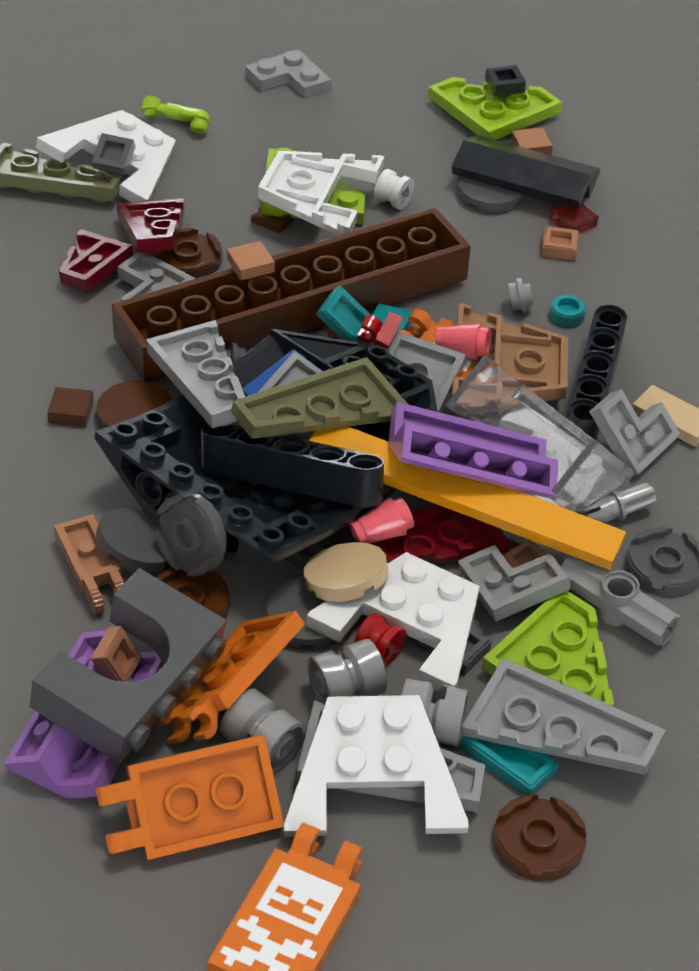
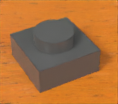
[91,133,136,175]

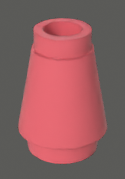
[435,323,492,360]
[349,497,414,544]

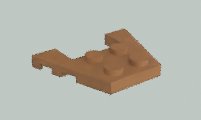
[450,303,568,412]

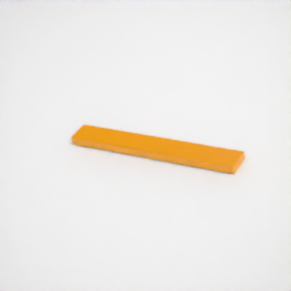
[309,427,626,570]

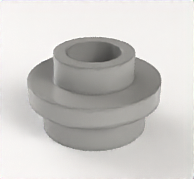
[508,277,533,313]

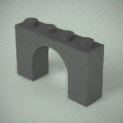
[30,568,227,764]

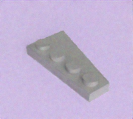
[461,658,666,775]

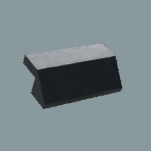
[452,135,600,209]

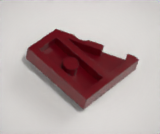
[58,229,134,292]

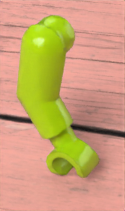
[141,96,210,133]

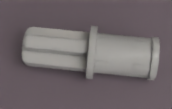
[577,483,657,523]

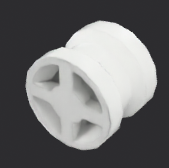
[374,169,414,210]

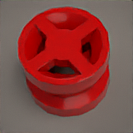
[354,613,407,667]

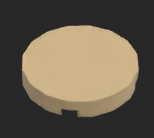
[304,542,388,602]

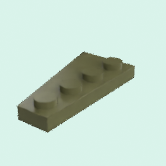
[0,142,122,202]
[231,357,408,439]

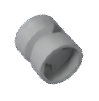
[307,639,387,704]
[402,678,468,747]
[220,689,306,772]

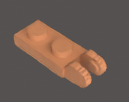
[54,514,124,615]

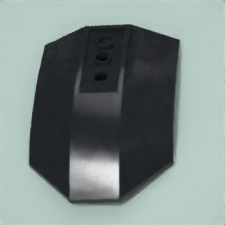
[94,328,438,566]

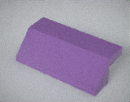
[389,402,558,499]
[4,630,163,799]

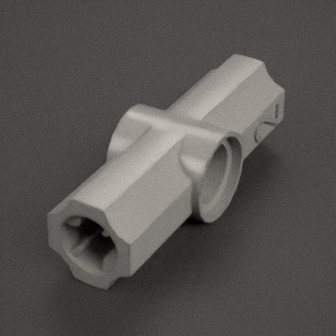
[561,555,681,647]

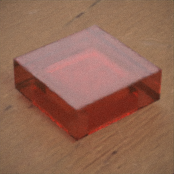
[550,203,599,234]

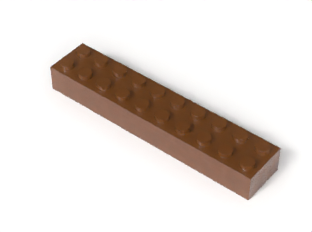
[112,207,471,382]

